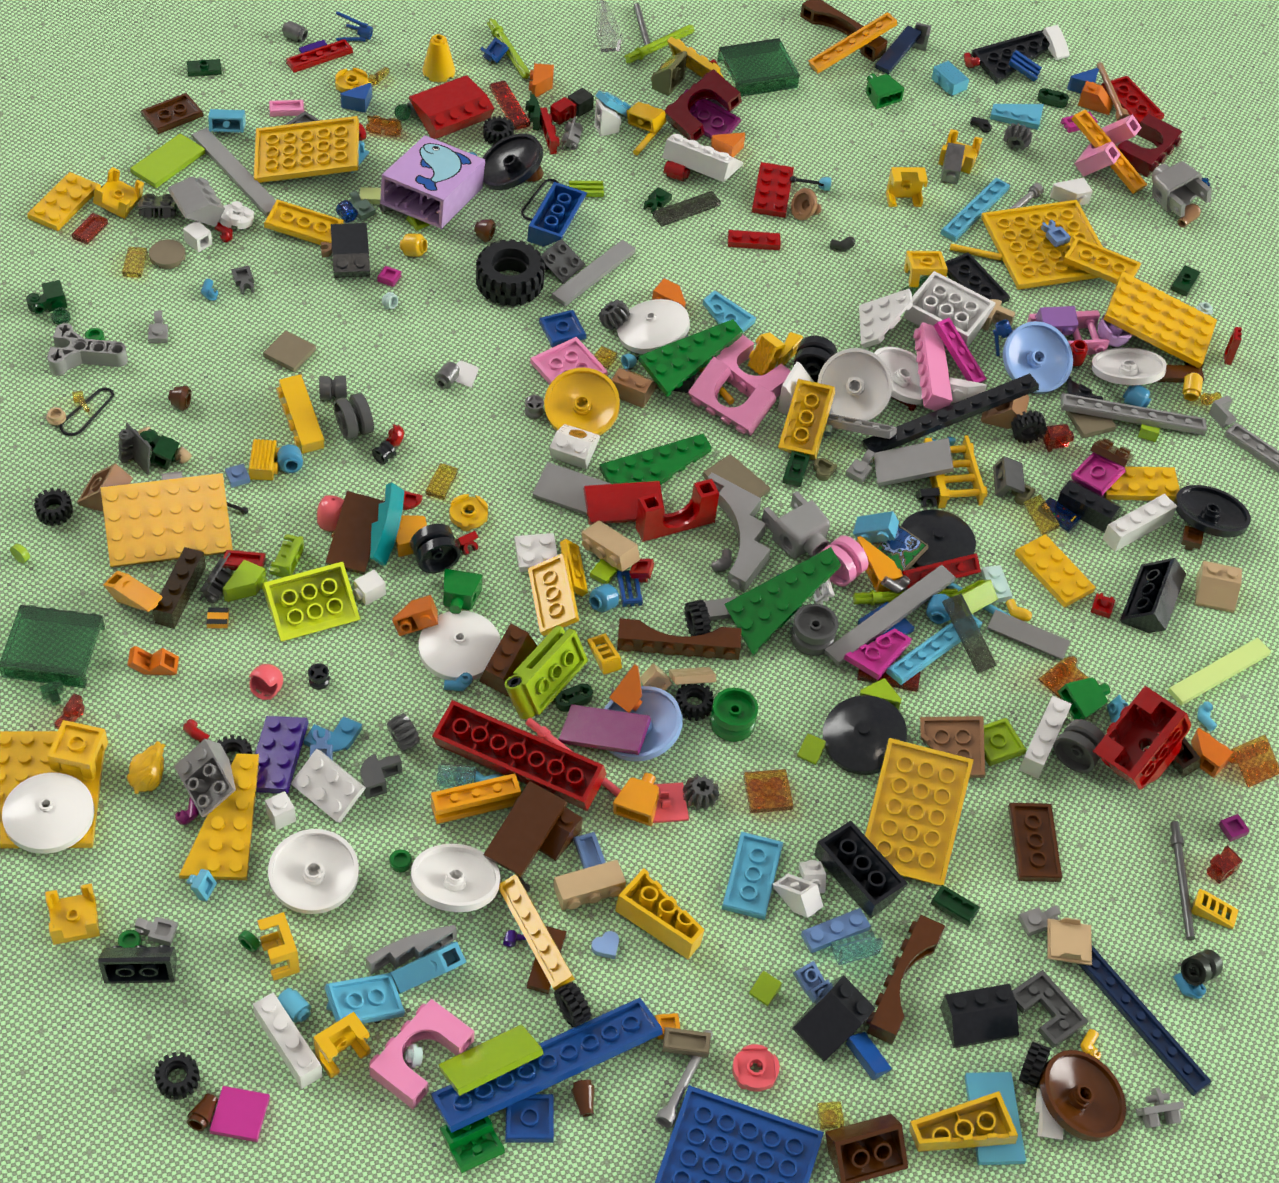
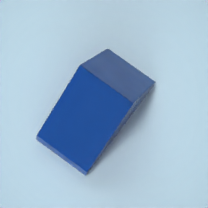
[1067,68,1099,94]
[340,83,372,113]

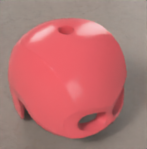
[317,495,344,532]
[249,664,283,700]

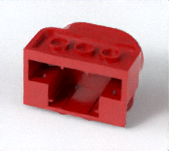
[1093,686,1191,790]

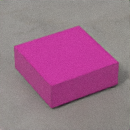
[377,266,402,287]

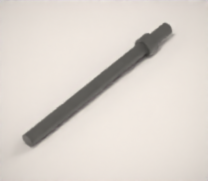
[1170,821,1195,940]

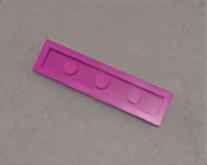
[934,318,987,383]

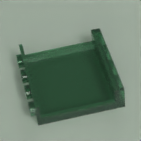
[717,38,800,97]
[0,605,105,688]

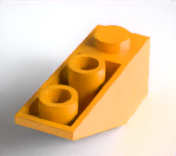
[103,571,163,612]

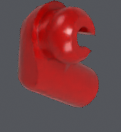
[963,52,980,68]
[215,222,233,242]
[183,719,210,743]

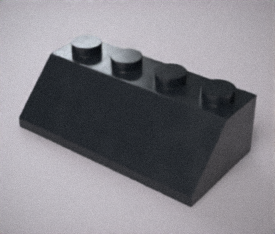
[1120,558,1186,633]
[814,820,908,919]

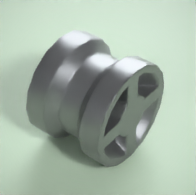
[525,395,544,419]

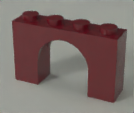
[664,69,742,141]
[1117,114,1183,177]

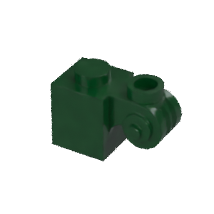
[26,280,67,314]
[140,429,180,470]

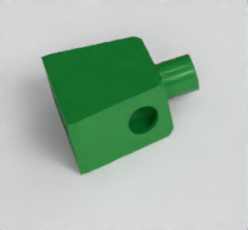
[866,73,905,109]
[443,569,483,614]
[1057,677,1111,720]

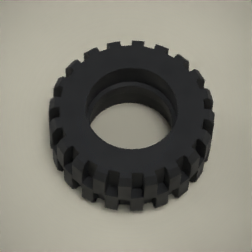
[476,239,545,307]

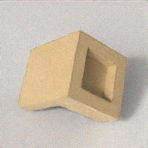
[640,663,672,690]

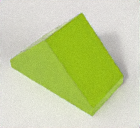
[859,678,902,710]

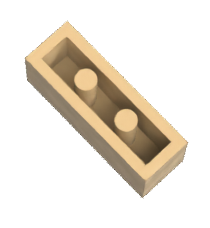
[581,521,640,572]
[554,860,626,911]

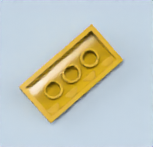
[778,379,835,460]

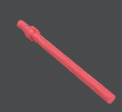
[525,718,621,797]

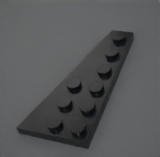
[971,30,1050,84]

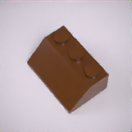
[479,623,537,698]
[511,793,583,861]
[825,1114,908,1183]

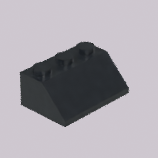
[1056,480,1124,533]
[98,945,177,984]
[940,983,1019,1048]

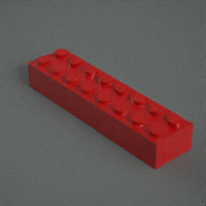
[432,700,607,811]

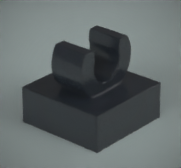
[916,488,940,508]

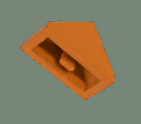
[711,132,745,157]

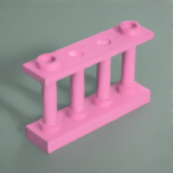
[1027,310,1110,355]

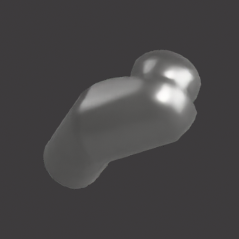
[711,549,732,572]
[881,576,910,593]

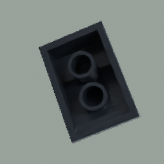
[331,223,370,278]
[792,975,876,1062]

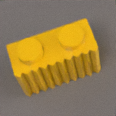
[627,102,666,133]
[747,332,786,376]
[248,439,280,481]

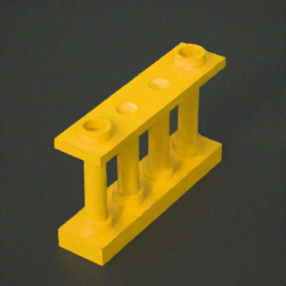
[923,435,987,508]

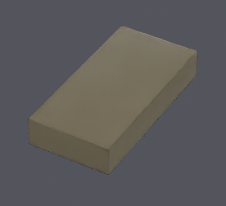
[662,1027,711,1058]

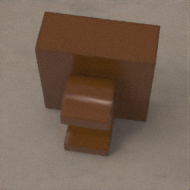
[1181,525,1204,551]

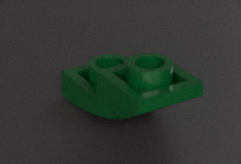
[525,94,540,130]

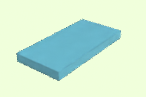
[722,832,783,920]
[964,1072,1026,1165]

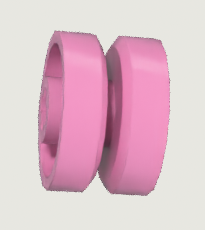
[819,535,869,587]

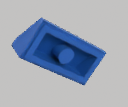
[846,1032,892,1081]

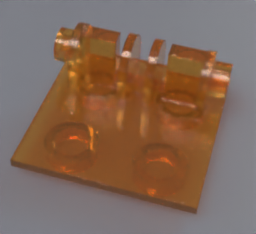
[1038,656,1089,700]
[1229,734,1279,788]

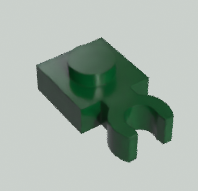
[644,187,672,214]

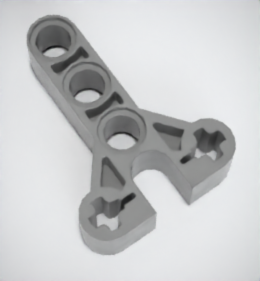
[47,323,128,376]

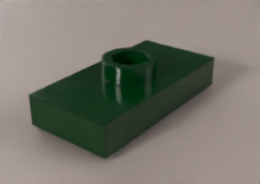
[186,59,222,77]
[1170,265,1201,296]
[931,885,981,927]

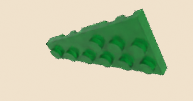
[639,319,743,397]
[600,433,712,485]
[724,547,841,656]

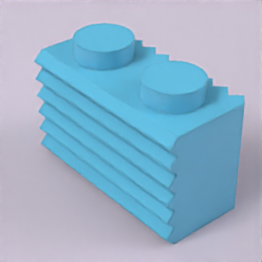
[932,60,969,96]
[208,109,246,133]
[853,511,899,544]

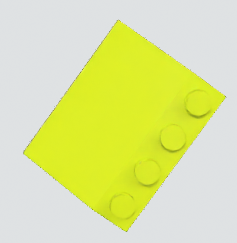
[262,562,361,642]

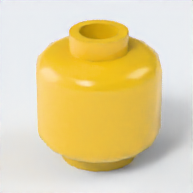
[400,233,428,257]

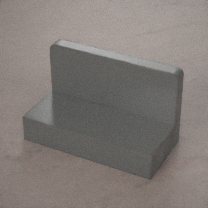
[993,456,1025,498]

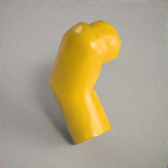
[1080,1029,1101,1060]

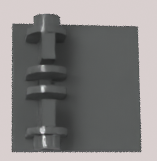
[137,194,176,218]
[541,239,585,284]
[118,423,151,475]
[199,553,233,604]

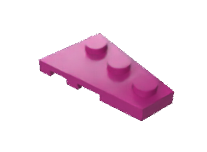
[844,629,912,680]

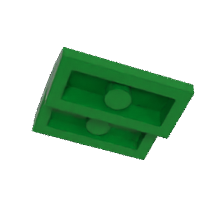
[440,1116,505,1174]

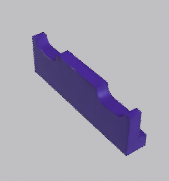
[299,40,327,53]

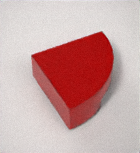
[403,491,423,510]

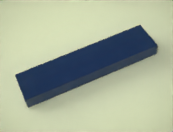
[875,25,922,75]

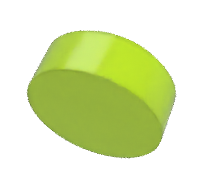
[10,543,30,564]

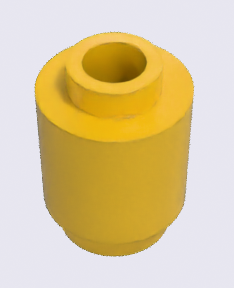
[1182,373,1203,401]

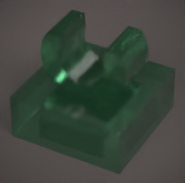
[39,679,64,706]

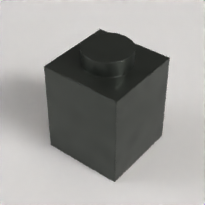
[568,88,594,117]

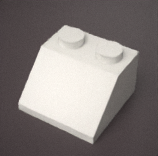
[777,362,814,415]

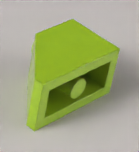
[223,560,267,602]

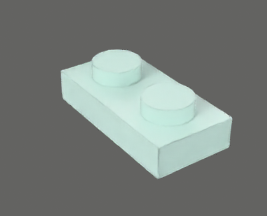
[981,565,1012,603]

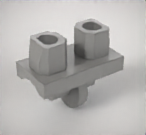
[1135,1087,1185,1128]

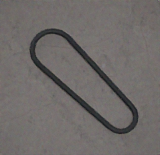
[521,179,559,221]
[60,387,114,436]

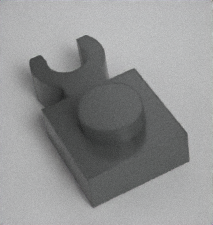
[231,266,254,295]

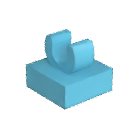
[186,869,217,901]

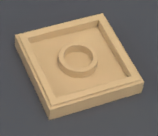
[669,667,716,685]

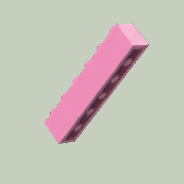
[913,322,953,411]

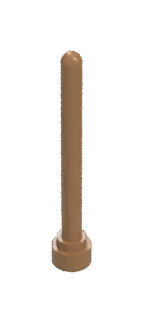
[1097,62,1130,121]

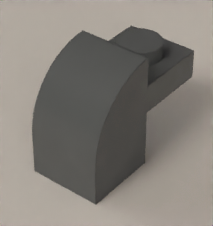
[360,754,402,799]

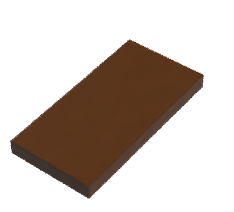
[325,491,385,575]
[483,781,568,878]
[1008,803,1062,882]

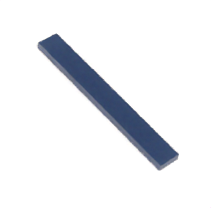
[1078,946,1212,1096]

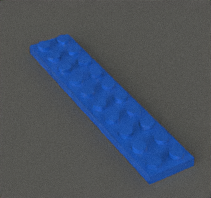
[431,998,663,1133]

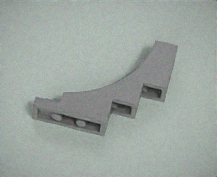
[707,472,771,593]

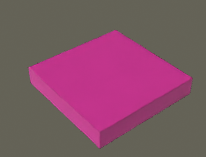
[1071,452,1125,496]
[209,1086,270,1142]

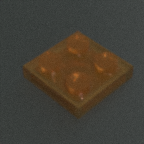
[743,769,793,813]

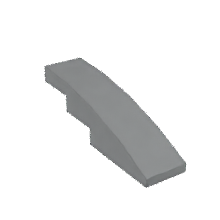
[366,925,457,975]

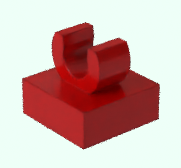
[455,531,479,555]
[630,559,654,583]
[1090,593,1116,619]

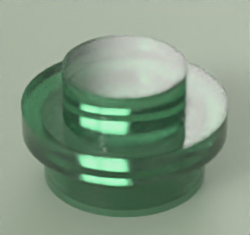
[394,104,411,121]
[51,308,71,325]

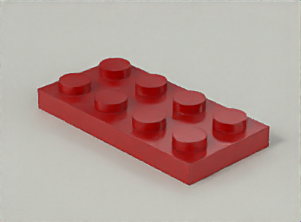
[751,162,794,218]

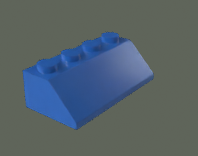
[527,182,587,247]

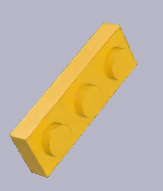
[560,538,588,597]

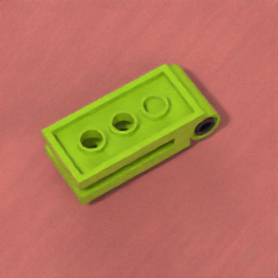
[504,626,588,720]

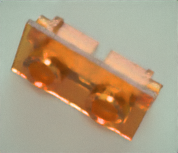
[366,115,402,137]

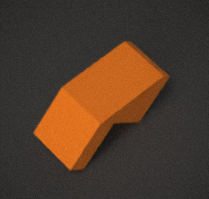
[127,646,179,675]

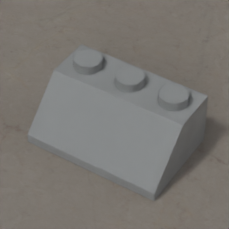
[167,177,225,227]

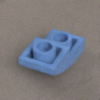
[793,961,830,1002]

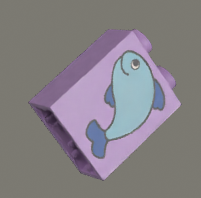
[380,135,485,229]

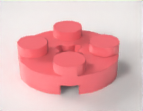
[732,1044,780,1092]

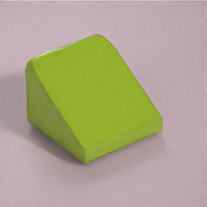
[406,215,430,231]
[1138,424,1160,442]
[797,733,826,765]
[749,971,782,1006]

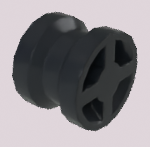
[372,440,396,465]
[308,663,330,690]

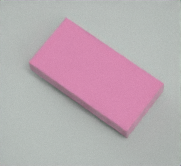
[269,100,304,117]

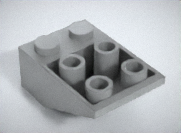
[174,739,236,818]

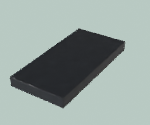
[945,252,1010,304]

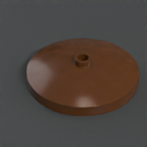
[1040,1050,1126,1142]

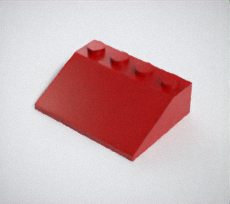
[408,75,495,139]

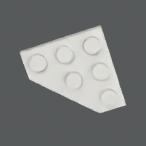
[859,289,913,348]

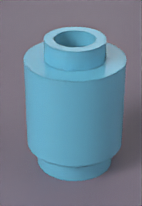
[278,988,311,1023]

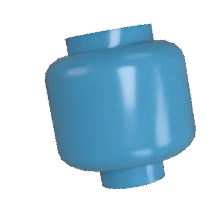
[1123,385,1152,408]
[277,444,303,473]
[589,584,619,613]
[926,594,954,624]

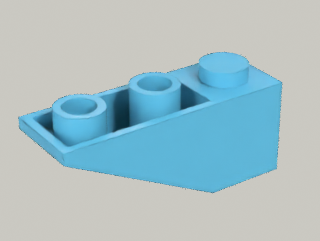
[390,941,467,993]

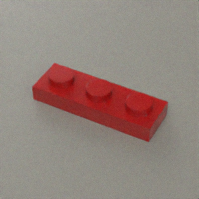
[540,107,560,154]
[728,230,781,251]

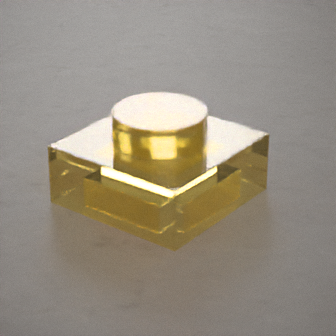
[594,346,618,369]
[816,1101,845,1129]

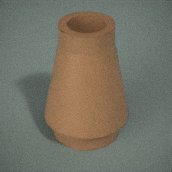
[1177,203,1201,228]

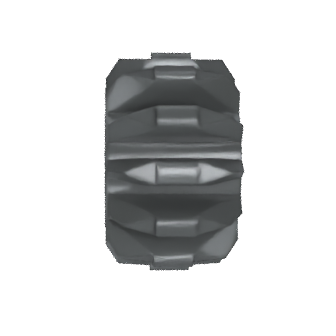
[1003,123,1033,150]
[598,299,630,330]
[387,713,420,751]
[683,774,719,811]

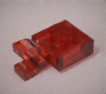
[54,693,85,730]

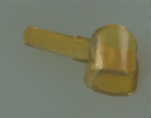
[72,391,90,412]

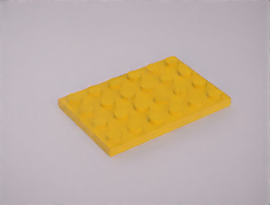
[254,116,359,183]
[1103,271,1217,369]
[100,473,233,567]
[865,738,974,886]

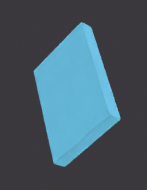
[325,973,405,1024]

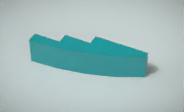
[370,482,404,566]

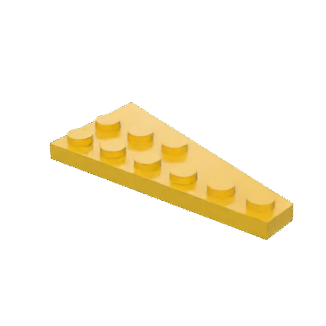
[179,754,259,881]

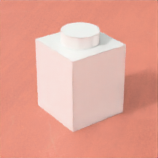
[183,221,212,253]
[353,570,386,606]
[265,791,296,830]

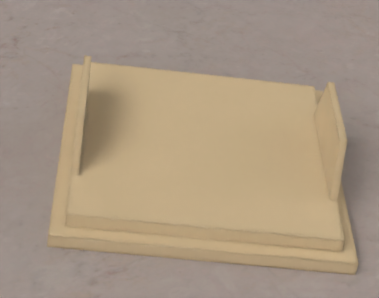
[1047,917,1092,966]

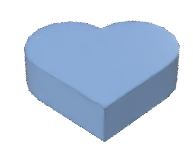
[591,931,619,959]

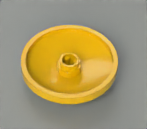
[544,368,620,435]

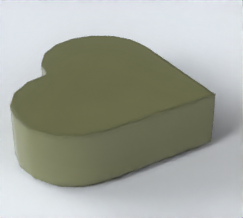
[813,458,837,481]
[1011,484,1036,505]

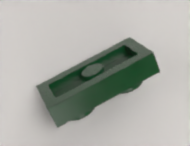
[782,450,810,488]

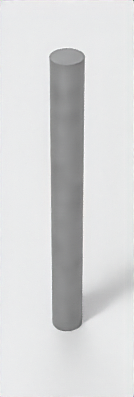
[634,3,650,46]

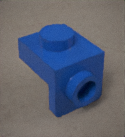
[480,37,509,63]

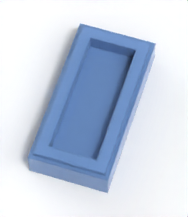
[573,832,606,869]

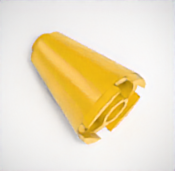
[422,34,455,83]

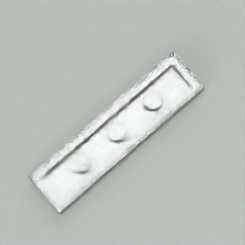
[653,191,721,227]
[942,593,997,674]

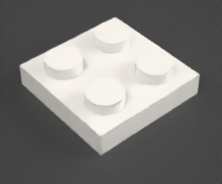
[514,533,557,572]

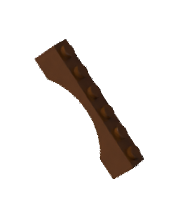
[800,0,888,62]
[617,618,741,660]
[866,915,945,1045]

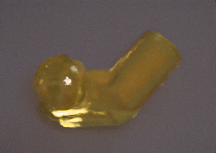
[368,67,390,85]
[1200,392,1221,406]

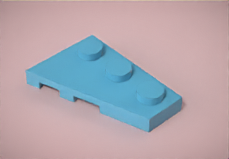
[595,90,631,116]
[990,104,1044,130]
[703,290,756,332]

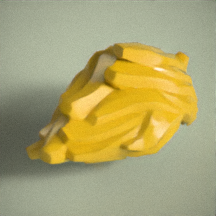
[126,741,166,794]

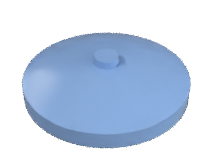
[1003,321,1073,394]
[604,686,683,762]

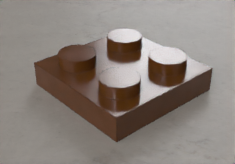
[1090,438,1134,467]

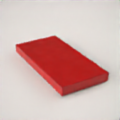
[1101,76,1165,124]
[583,481,665,525]

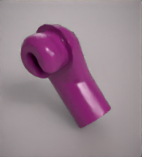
[175,797,199,825]

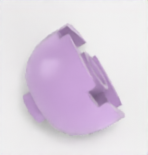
[1098,314,1133,347]

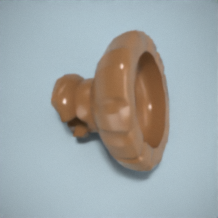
[791,188,822,221]

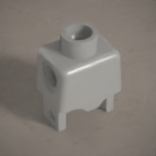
[1152,161,1212,218]
[762,491,830,558]

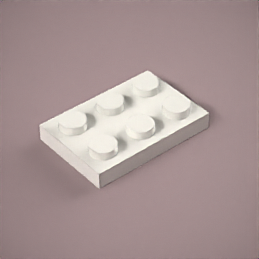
[291,749,366,823]

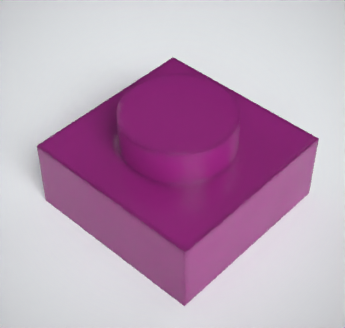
[1218,814,1250,842]

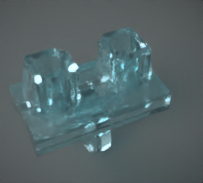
[437,764,476,787]

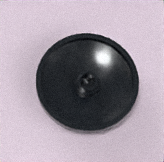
[483,133,543,190]
[1174,485,1251,537]
[901,509,976,568]
[823,695,907,775]

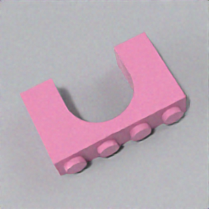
[1074,114,1142,177]
[710,334,791,398]
[688,357,777,436]
[369,999,474,1109]

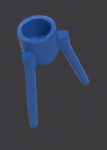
[336,11,373,42]
[993,319,1013,356]

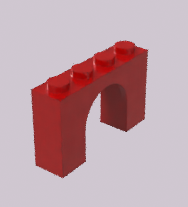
[635,479,719,542]

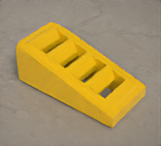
[777,332,803,366]
[587,633,622,675]
[1191,889,1239,930]

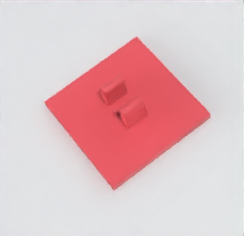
[653,782,689,823]

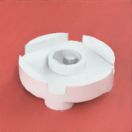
[219,201,254,229]

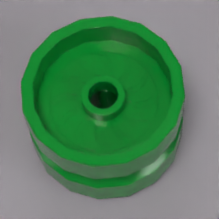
[710,687,759,742]

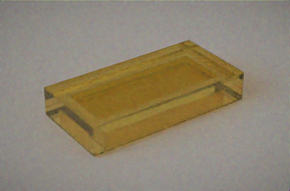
[122,247,147,278]
[426,463,458,500]
[1024,494,1059,536]

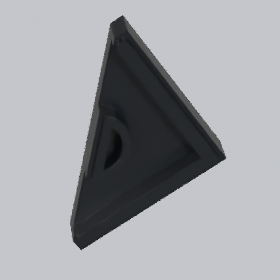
[1066,376,1103,400]

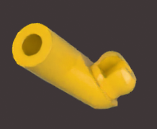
[1005,599,1032,621]

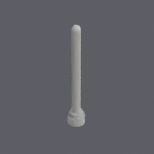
[1009,183,1044,209]
[655,1030,713,1128]

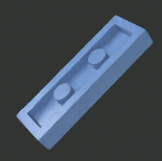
[801,908,871,953]

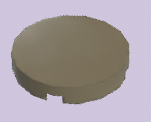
[149,239,186,269]

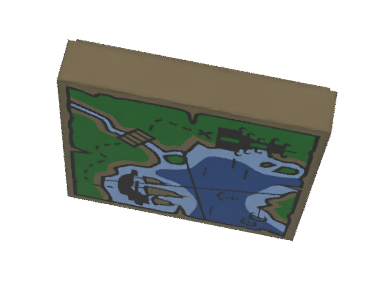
[876,524,928,571]

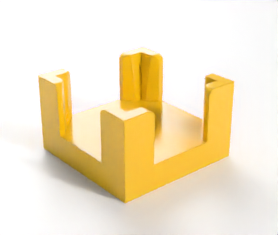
[938,129,983,174]
[93,167,144,219]
[886,167,928,207]
[904,251,948,287]
[47,720,108,779]
[45,883,100,945]
[257,912,300,981]
[313,1012,371,1078]

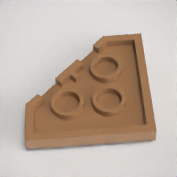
[920,716,985,778]

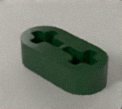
[1037,88,1069,108]
[555,683,593,712]

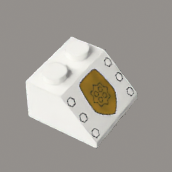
[549,424,600,469]

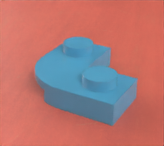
[304,716,362,752]

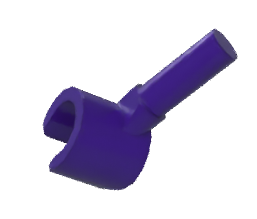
[503,930,526,947]

